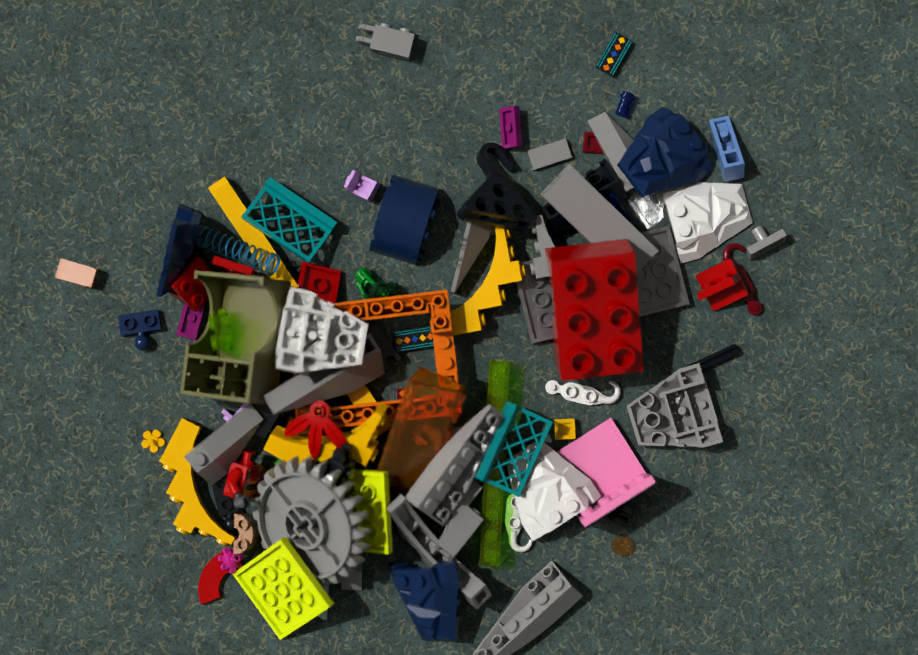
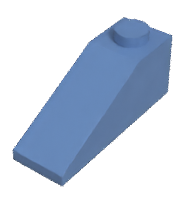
[709,115,745,182]

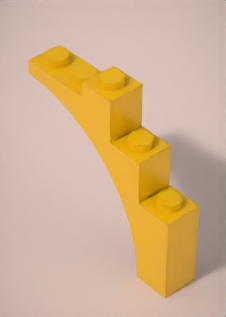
[430,227,527,336]
[263,402,388,468]
[159,418,237,546]

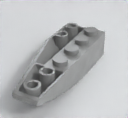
[263,333,385,414]
[405,404,504,526]
[472,561,583,655]

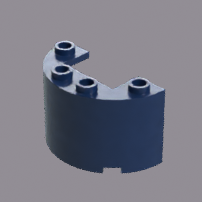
[369,174,442,266]

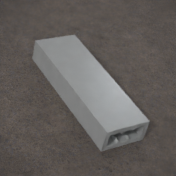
[540,165,659,278]

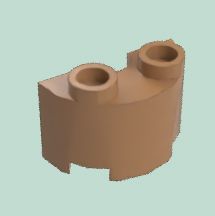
[233,512,261,555]

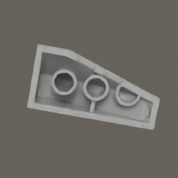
[587,112,634,192]
[451,213,495,294]
[185,403,264,485]

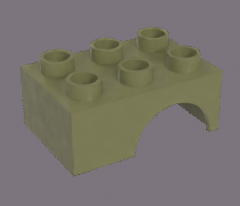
[180,270,291,404]

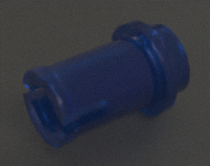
[615,91,635,118]

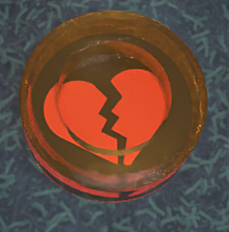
[612,535,632,556]

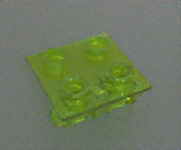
[208,308,232,357]

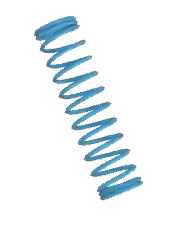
[196,226,280,276]

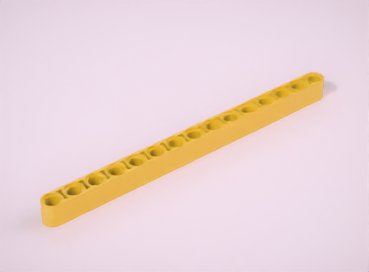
[208,176,393,437]

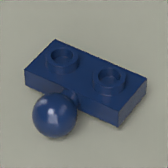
[118,309,162,351]

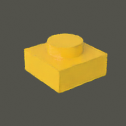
[554,418,576,440]

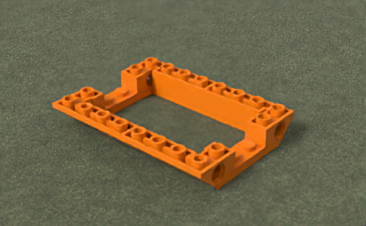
[293,290,462,432]

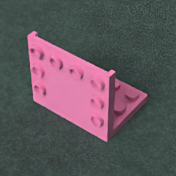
[557,418,656,527]

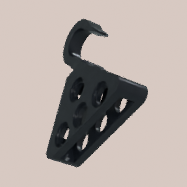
[457,142,537,232]

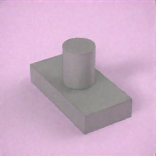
[746,225,787,260]

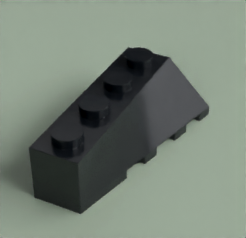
[541,159,627,236]

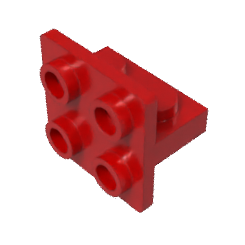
[169,257,212,312]
[696,258,749,311]

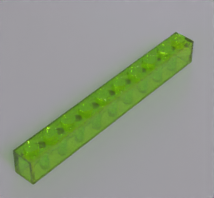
[478,360,510,567]

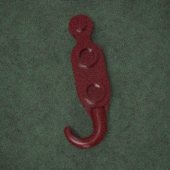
[723,243,762,315]

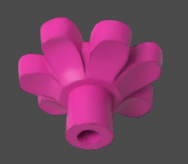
[218,548,244,574]

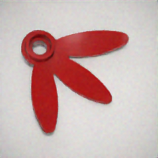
[284,400,348,458]

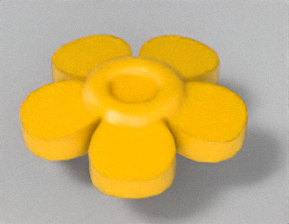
[141,429,165,453]

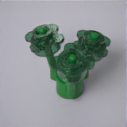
[354,267,401,300]

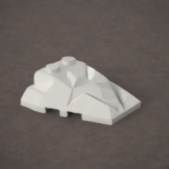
[660,182,753,264]
[275,287,368,373]
[505,439,601,541]

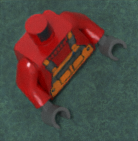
[223,450,265,509]

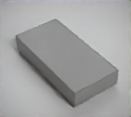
[527,138,572,171]

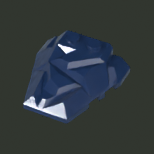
[617,107,711,197]
[156,204,204,297]
[389,561,462,641]

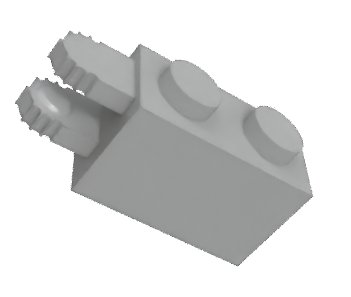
[356,23,415,61]

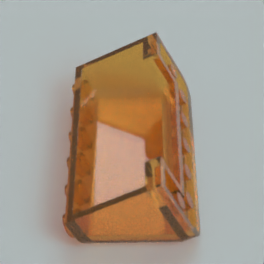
[377,367,466,491]

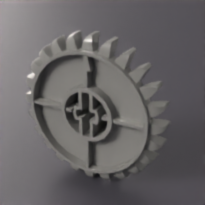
[253,456,371,587]

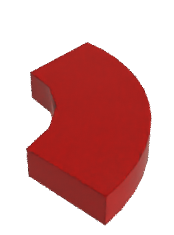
[198,552,229,605]

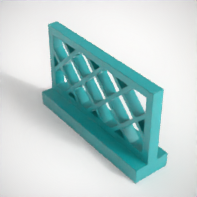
[241,177,337,264]
[475,401,553,497]

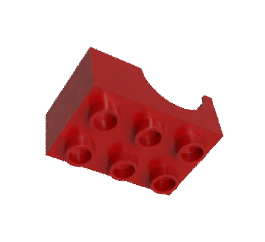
[545,239,643,381]

